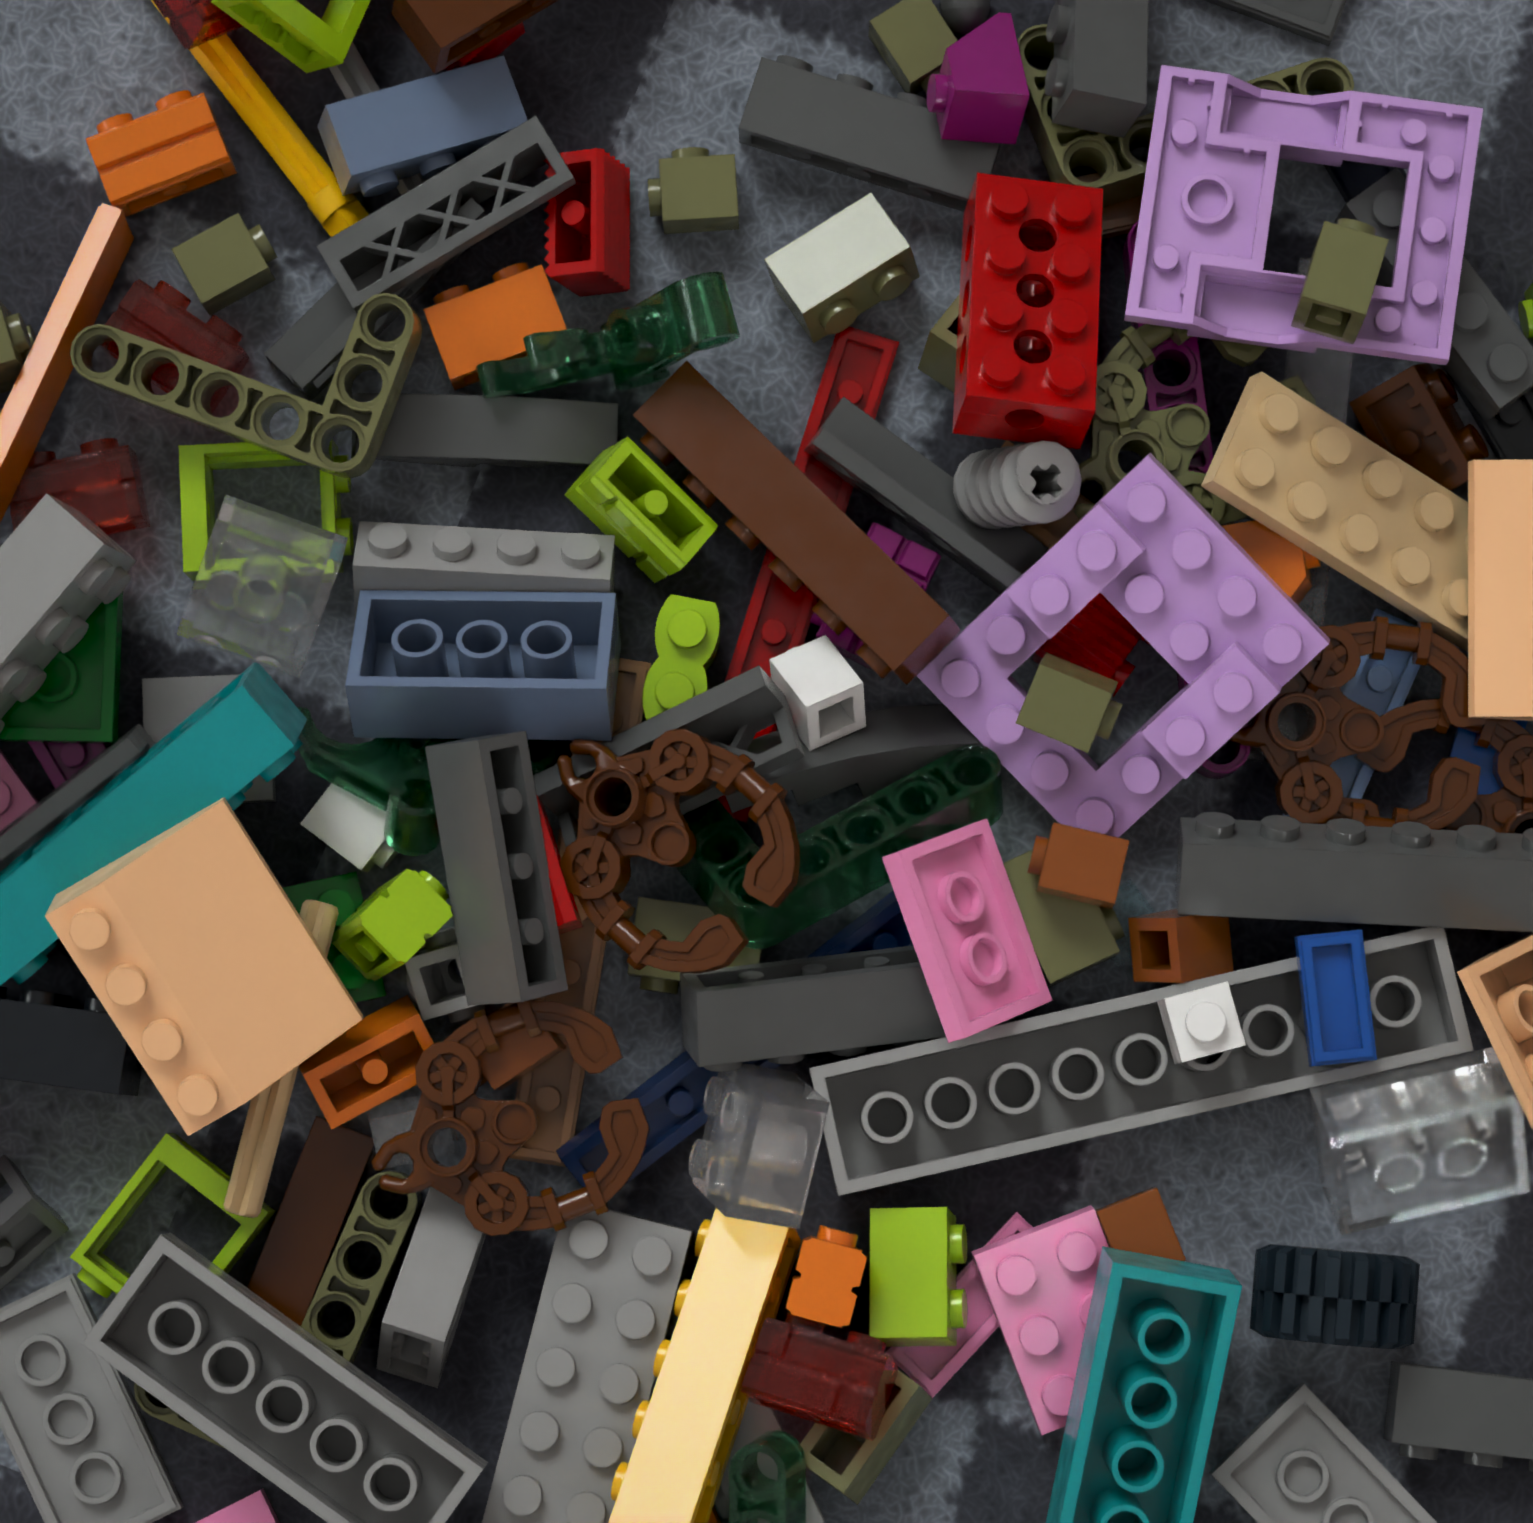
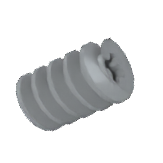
[953,440,1082,530]

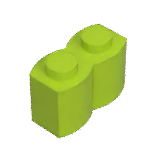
[642,594,720,720]

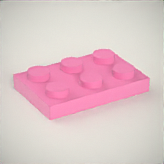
[882,818,1053,1043]
[971,1205,1109,1435]

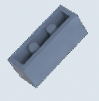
[317,55,528,197]

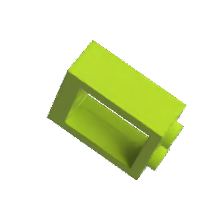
[211,0,371,73]
[178,439,354,580]
[70,1133,276,1299]

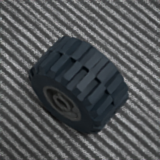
[1250,1244,1420,1349]

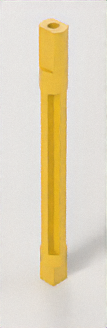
[151,0,369,237]

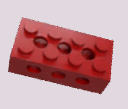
[952,173,1103,449]

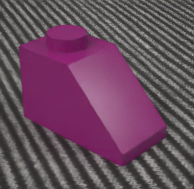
[927,12,1030,144]

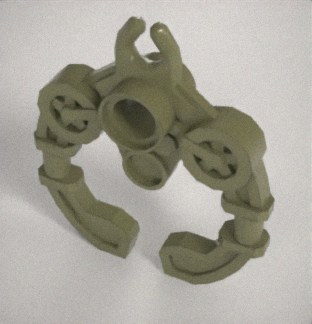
[1074,324,1316,526]

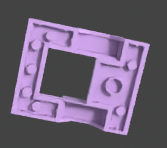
[1124,65,1483,365]
[916,453,1330,838]

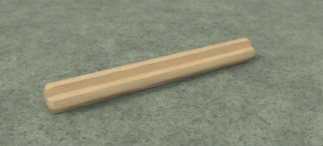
[223,899,339,1218]

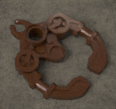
[1229,616,1487,830]
[1342,699,1533,833]
[556,729,800,974]
[371,1000,650,1236]

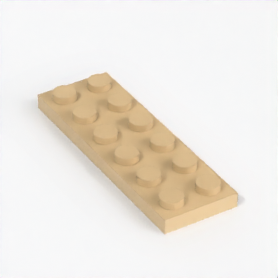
[1201,371,1468,652]

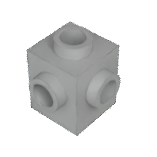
[405,926,487,1023]

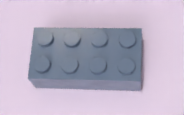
[345,590,621,741]

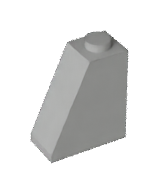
[376,1186,486,1388]

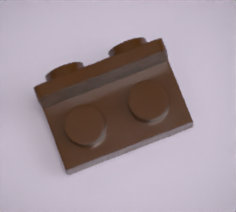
[1349,363,1489,492]

